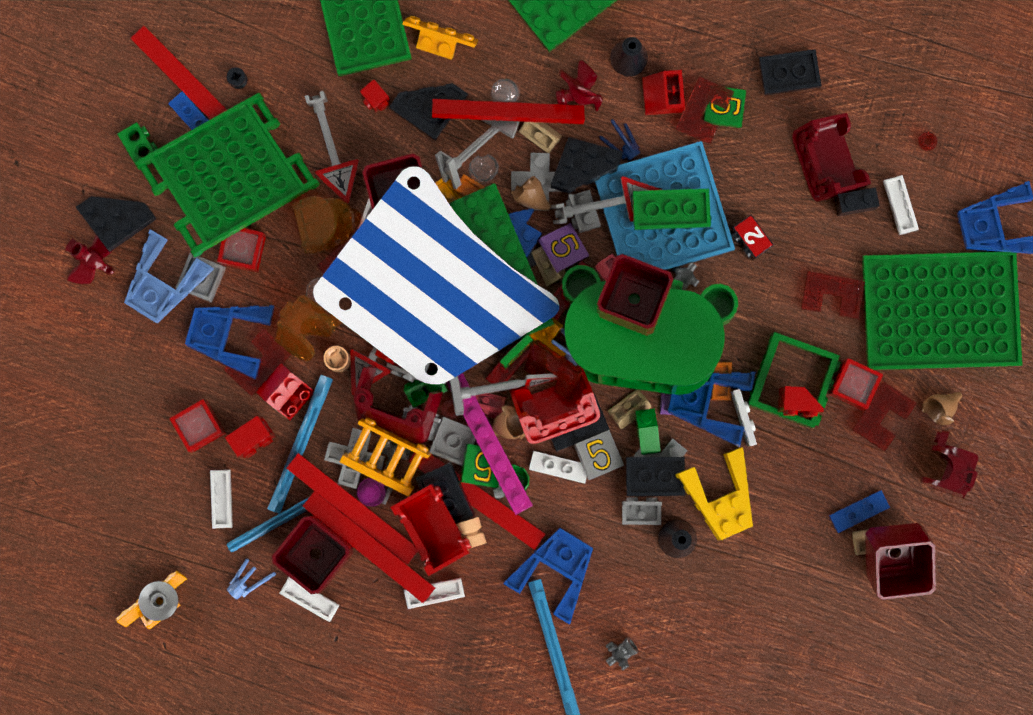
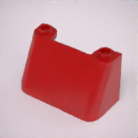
[509,365,600,444]
[390,484,472,576]

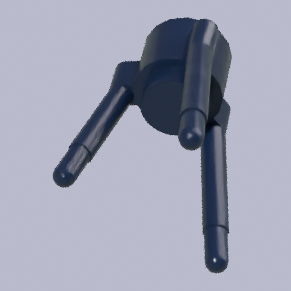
[599,119,641,161]

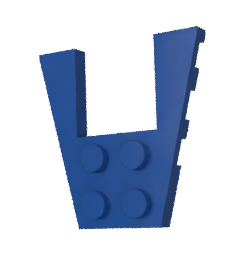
[957,181,1033,254]
[185,305,275,379]
[668,372,755,447]
[503,527,593,625]

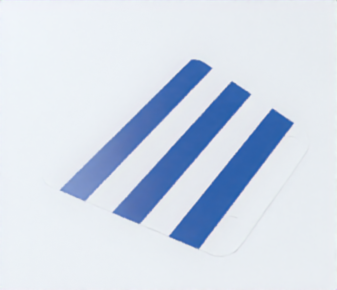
[313,166,559,384]

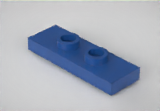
[168,91,209,130]
[829,490,890,533]

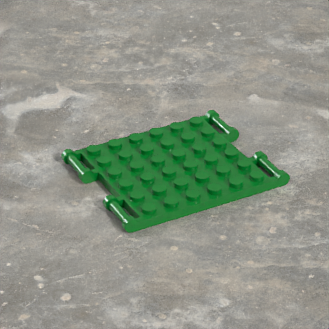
[135,93,320,257]

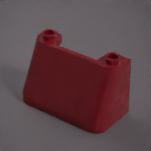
[792,113,871,202]

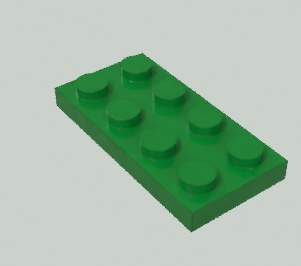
[632,189,711,230]

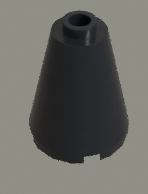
[610,37,648,77]
[658,519,697,558]

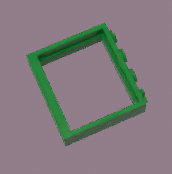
[747,332,841,429]

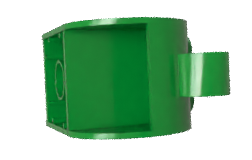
[562,265,738,395]

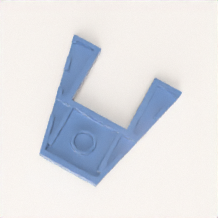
[124,229,214,324]

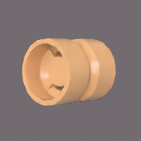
[324,346,351,372]
[456,517,486,548]

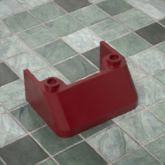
[354,366,443,444]

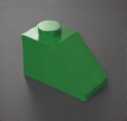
[635,408,661,455]

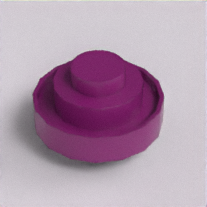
[357,478,386,506]

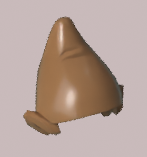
[511,176,551,210]
[922,392,962,425]
[490,405,525,440]

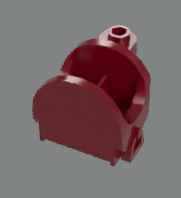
[920,429,978,499]

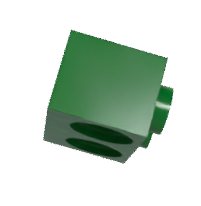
[117,122,158,166]
[404,368,448,408]

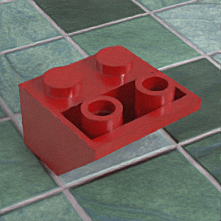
[642,70,685,115]
[256,363,314,421]
[778,386,824,417]

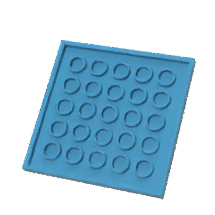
[595,141,735,270]

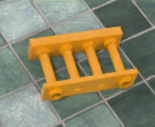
[339,417,431,497]

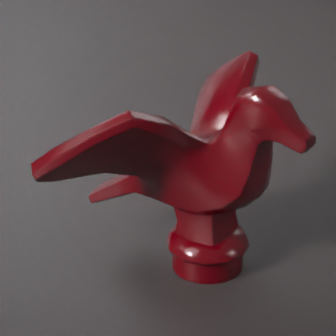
[556,60,603,111]
[65,235,115,284]

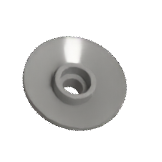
[138,581,178,621]

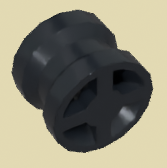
[226,67,248,90]

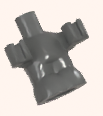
[672,262,700,290]
[381,440,410,468]
[606,637,639,670]

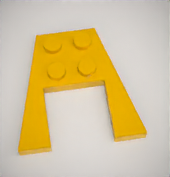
[675,447,753,540]

